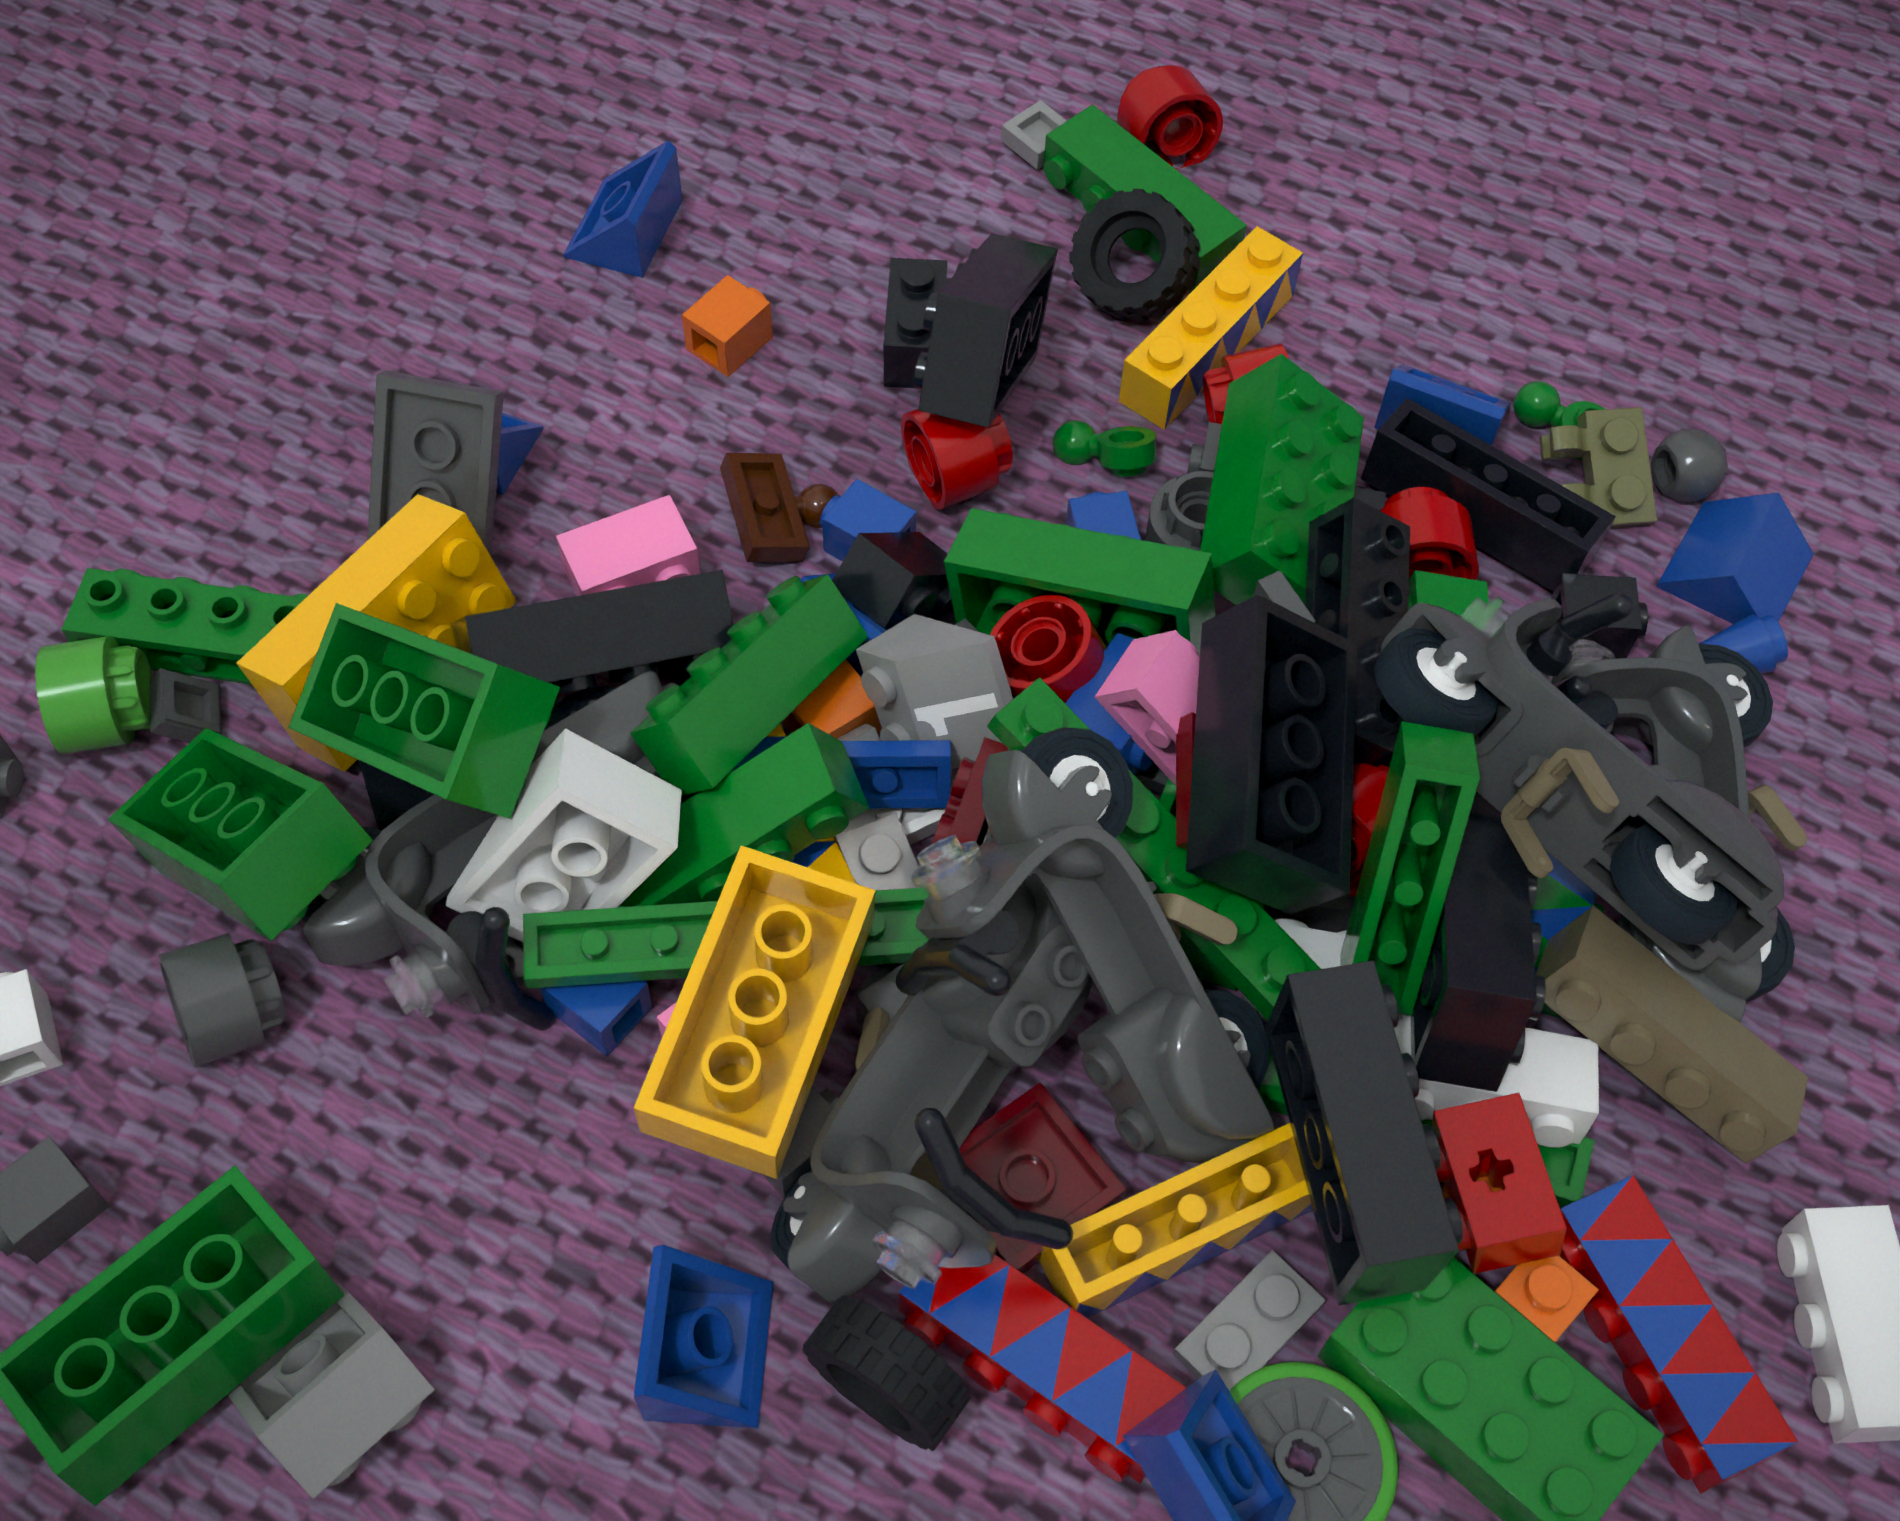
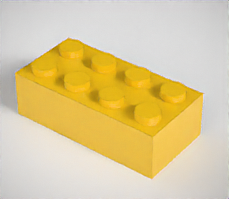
[236,494,517,772]
[633,846,876,1179]

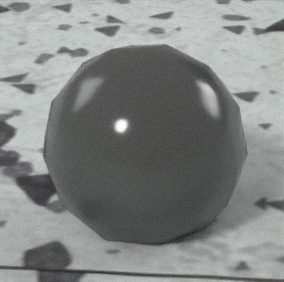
[1651,429,1728,502]

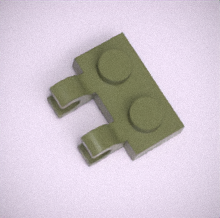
[1539,407,1657,528]

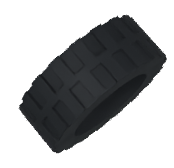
[1070,188,1201,323]
[802,1295,971,1451]

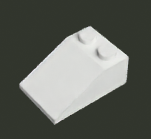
[446,728,682,942]

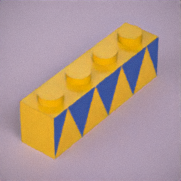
[1119,226,1303,430]
[1040,1123,1313,1318]

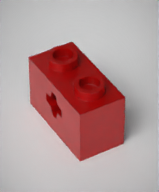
[1432,1092,1567,1274]

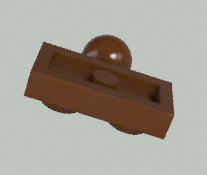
[720,453,840,562]

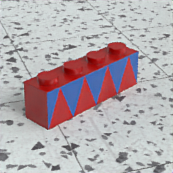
[1559,1175,1798,1494]
[899,1254,1186,1484]

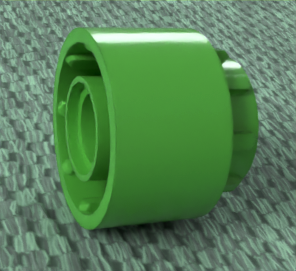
[35,636,153,754]

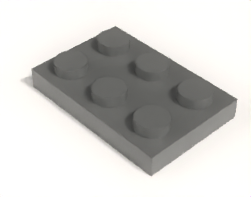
[367,370,504,556]

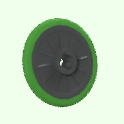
[1230,1362,1398,1521]

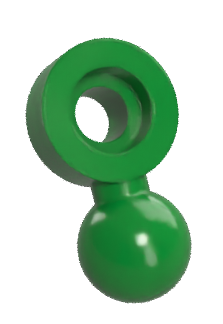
[1514,381,1606,460]
[1052,420,1157,476]

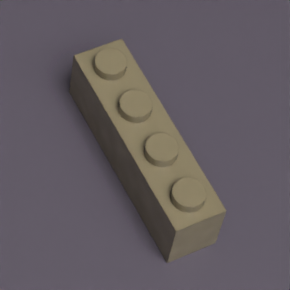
[1535,906,1809,1164]

